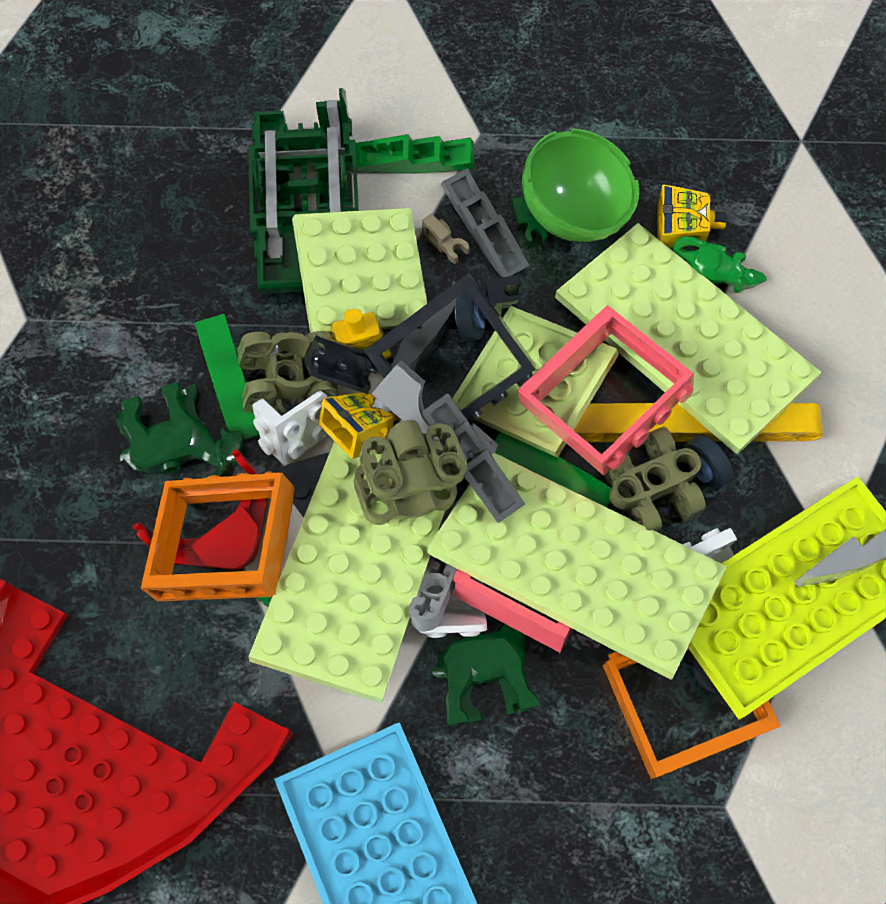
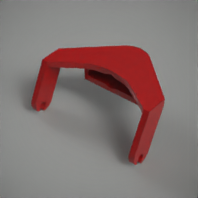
[133,448,268,570]

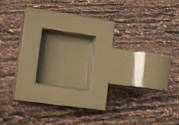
[422,213,469,264]

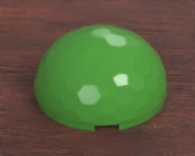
[522,129,639,242]

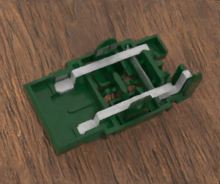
[249,88,359,294]

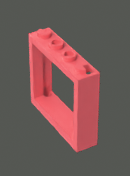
[517,305,694,475]
[453,569,573,653]

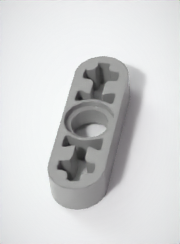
[409,556,457,631]

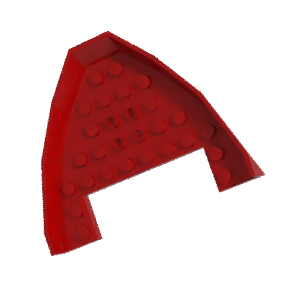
[0,579,294,904]

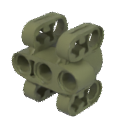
[237,331,339,416]
[353,420,467,525]
[604,426,706,532]

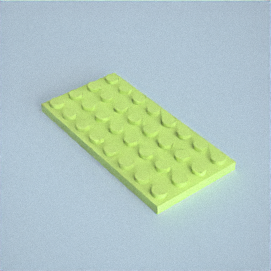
[555,223,822,454]
[249,441,457,704]
[428,453,727,680]

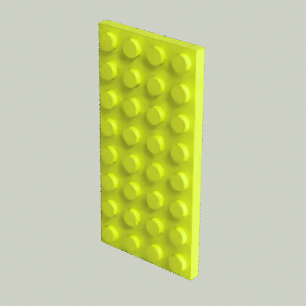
[688,476,886,720]

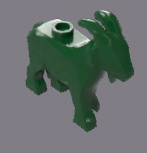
[113,382,244,478]
[431,593,552,726]

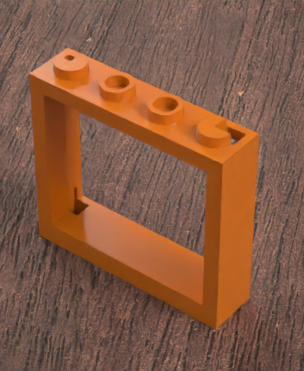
[141,471,295,601]
[603,652,781,779]

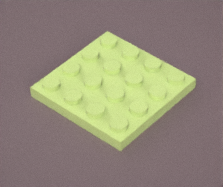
[292,208,427,334]
[453,306,618,458]

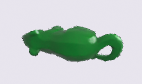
[673,236,767,293]

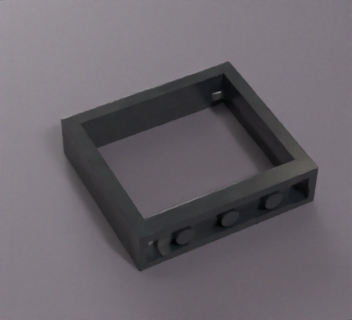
[364,273,536,423]

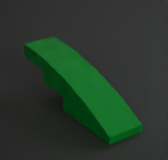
[356,134,474,174]
[195,314,260,442]
[494,432,611,507]

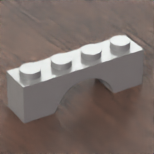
[372,361,498,474]

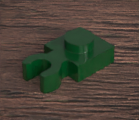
[512,196,548,246]

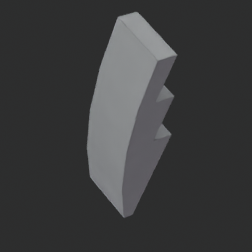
[794,529,886,587]

